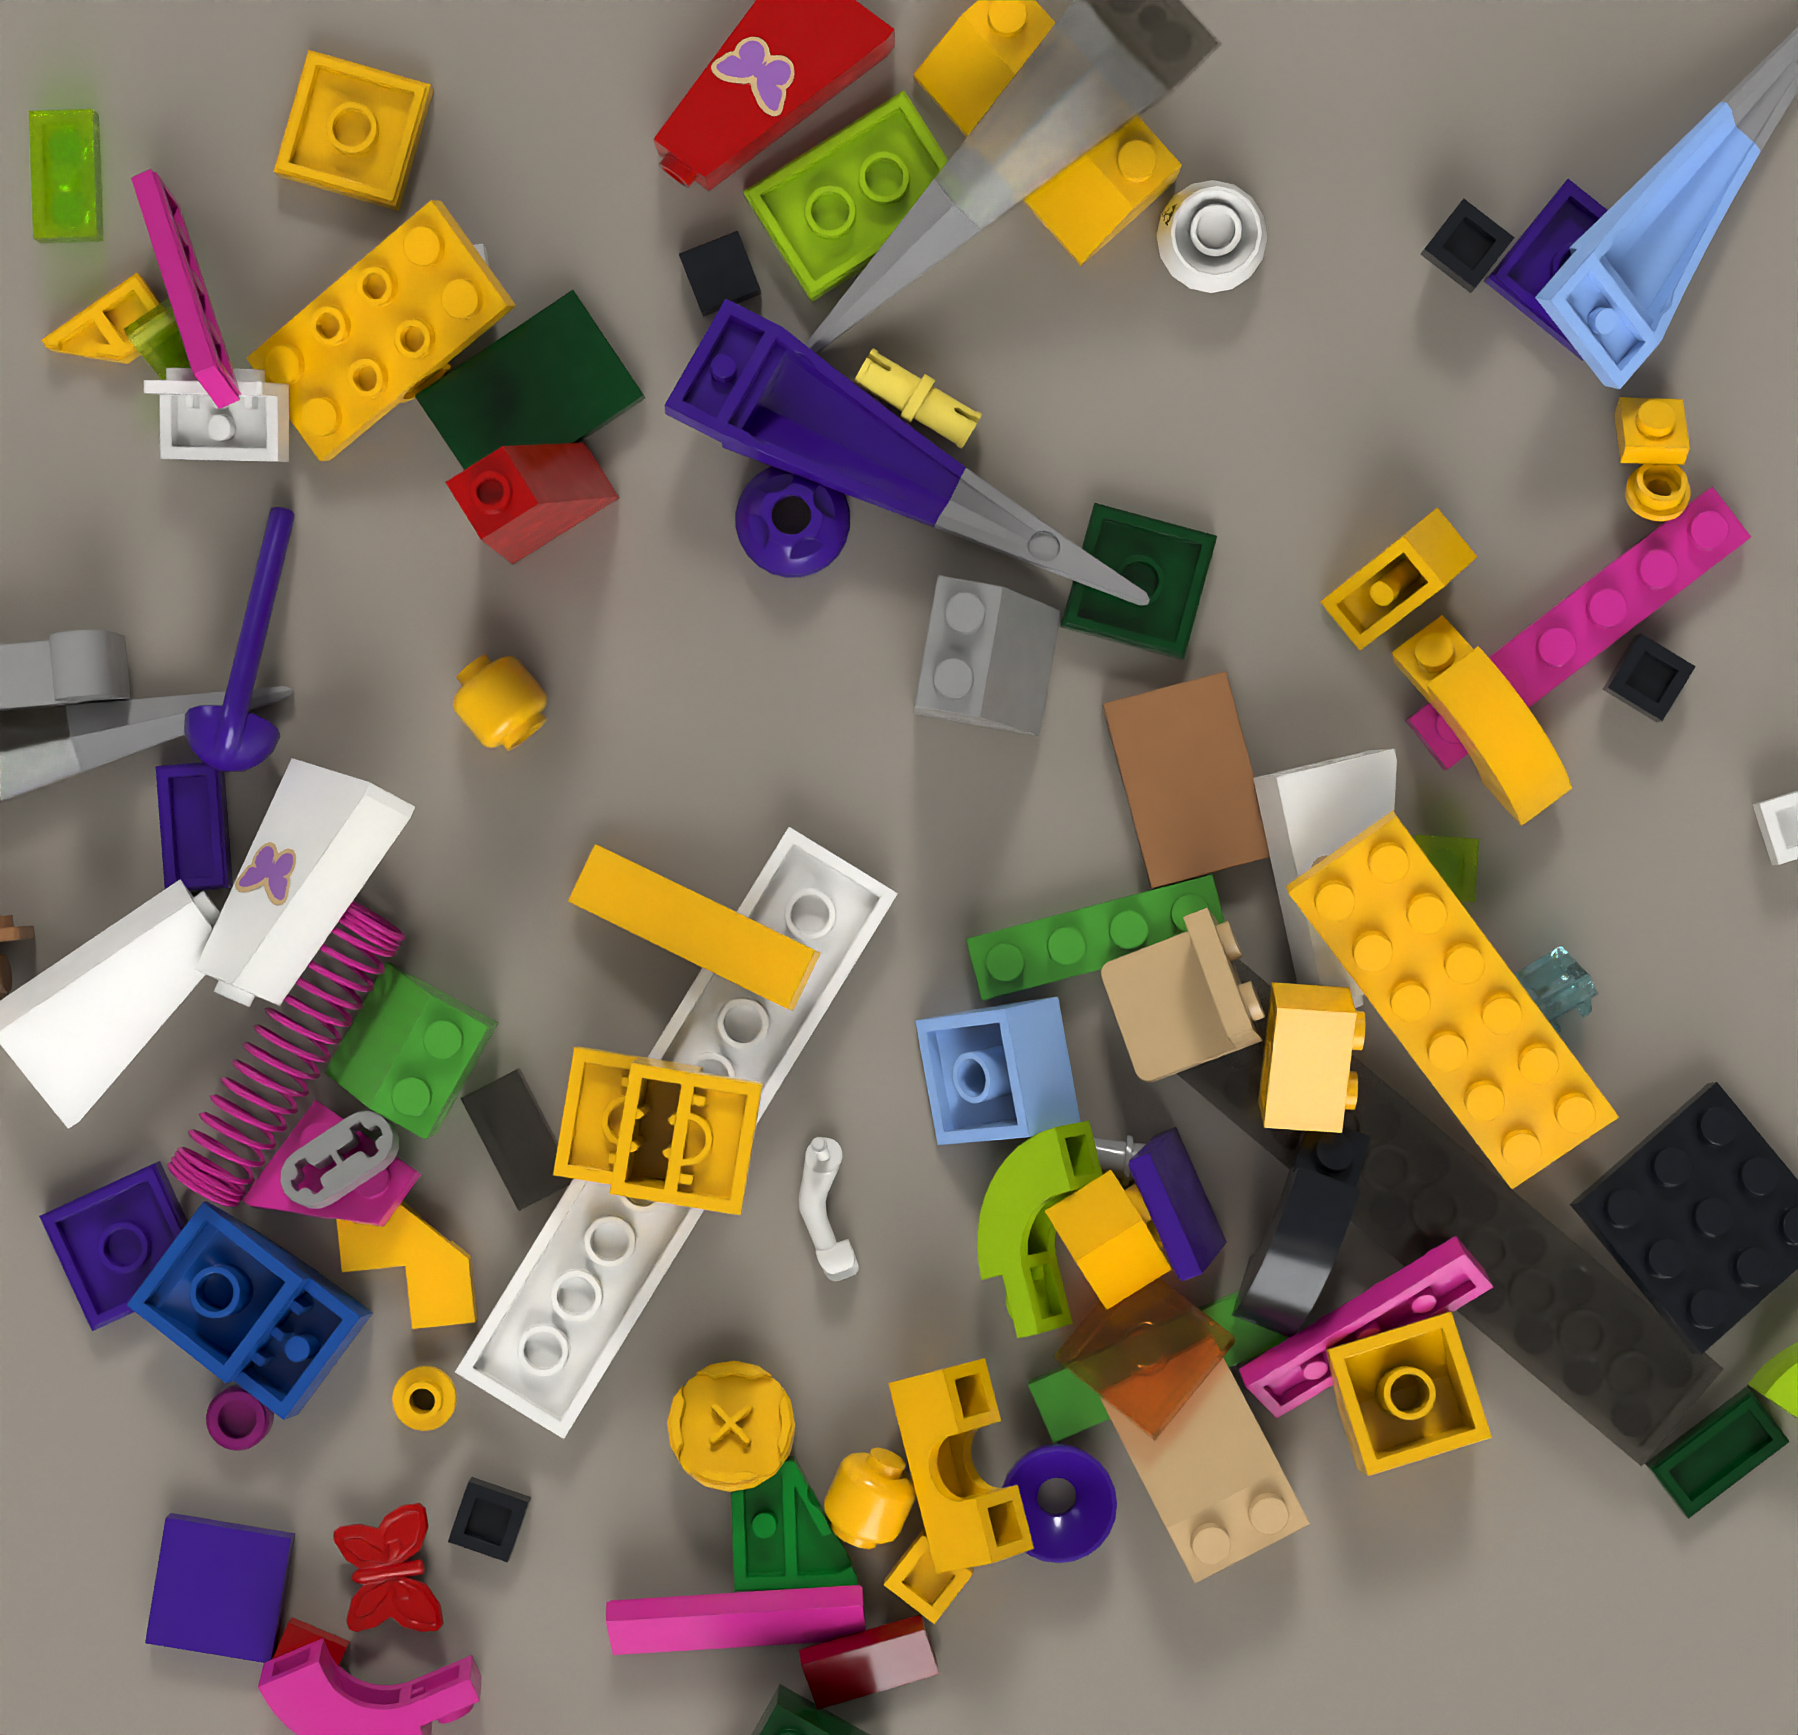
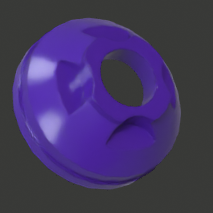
[735,466,850,578]
[1002,1444,1117,1563]

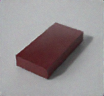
[799,1614,940,1710]

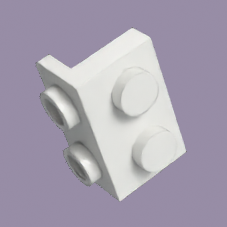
[144,368,289,462]

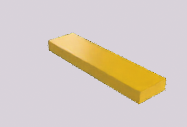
[568,844,821,1011]

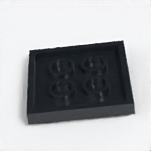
[1570,1082,1798,1354]

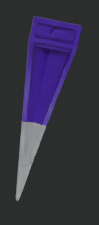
[664,299,1150,606]

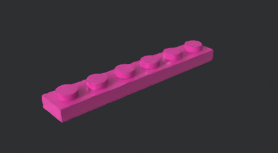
[1405,487,1751,770]

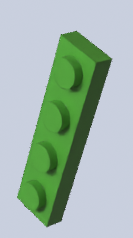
[965,874,1225,1001]

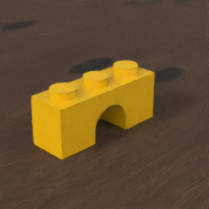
[888,1358,1034,1574]

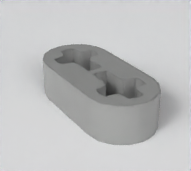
[280,1111,399,1209]

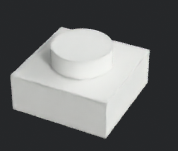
[1753,790,1798,865]

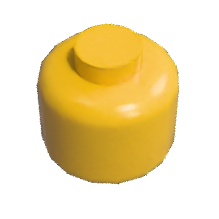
[453,654,547,751]
[824,1447,917,1549]

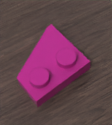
[242,1099,422,1227]

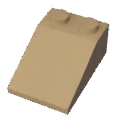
[1099,1336,1310,1583]

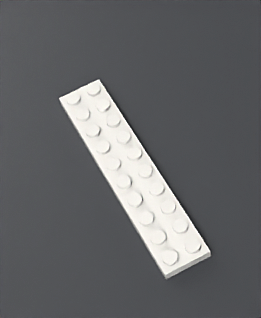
[455,827,898,1439]

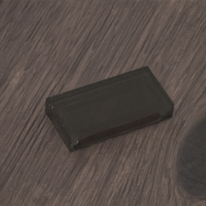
[460,1068,573,1211]

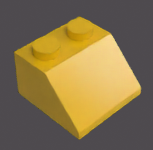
[1326,1311,1492,1476]

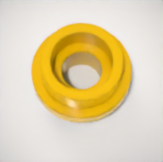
[1625,464,1691,521]
[392,1366,457,1431]

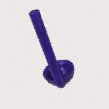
[184,507,295,772]

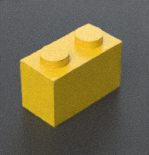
[1258,982,1366,1133]
[1045,1170,1172,1310]

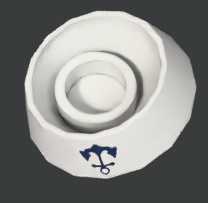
[1156,180,1268,293]

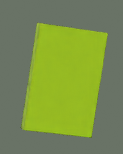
[743,90,972,303]

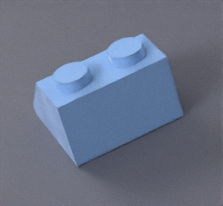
[915,997,1081,1145]

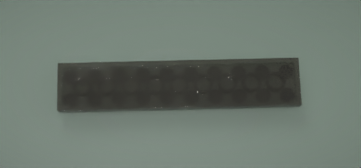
[1176,959,1724,1467]

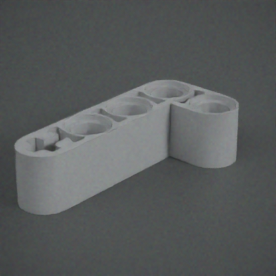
[0,630,131,714]

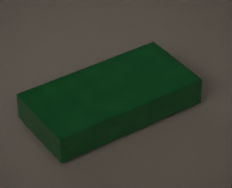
[1645,1387,1790,1519]

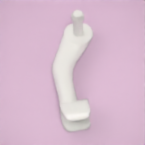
[798,1137,859,1282]

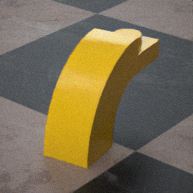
[1391,615,1572,826]

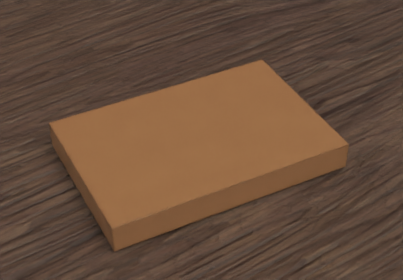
[1102,671,1270,888]

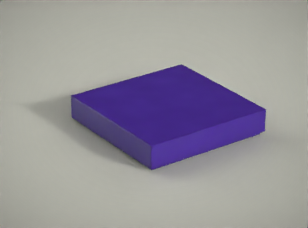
[1484,179,1608,361]
[1128,1126,1227,1281]
[39,1161,188,1332]
[145,1513,296,1663]

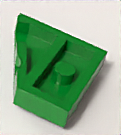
[731,1456,858,1591]

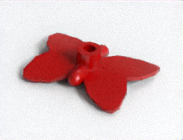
[333,1503,444,1632]

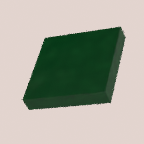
[1060,503,1217,660]

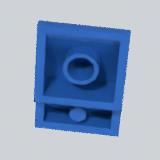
[127,1201,373,1420]

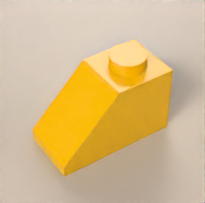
[1320,507,1478,651]

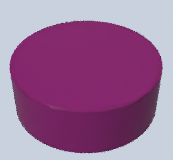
[206,1384,274,1451]

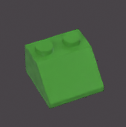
[325,962,498,1140]

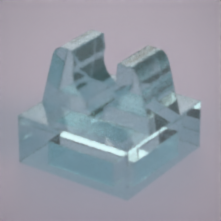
[1514,946,1598,1032]

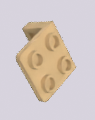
[1101,907,1265,1083]

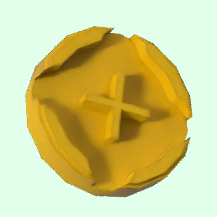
[667,1360,796,1492]

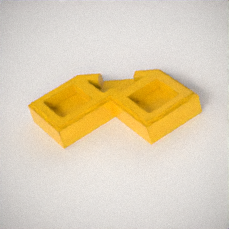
[336,1201,478,1329]

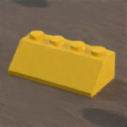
[913,0,1182,266]

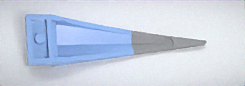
[1535,27,1798,389]

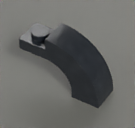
[1232,1127,1371,1337]

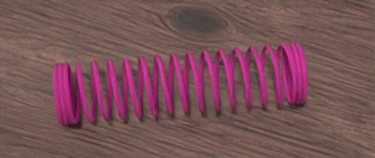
[167,901,406,1207]

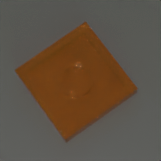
[1054,1278,1236,1441]

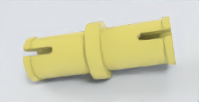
[853,348,982,449]

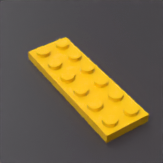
[1286,810,1619,1189]

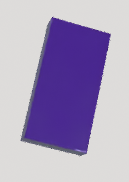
[155,762,233,891]

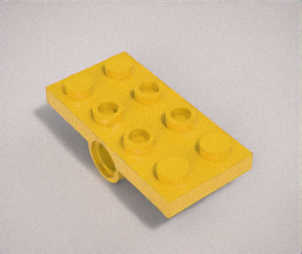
[246,200,516,461]

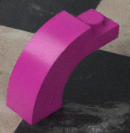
[258,1638,482,1735]

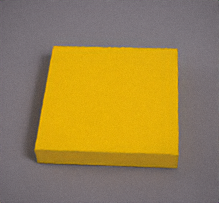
[273,49,434,211]

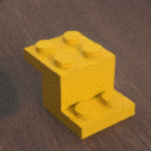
[553,1046,763,1215]

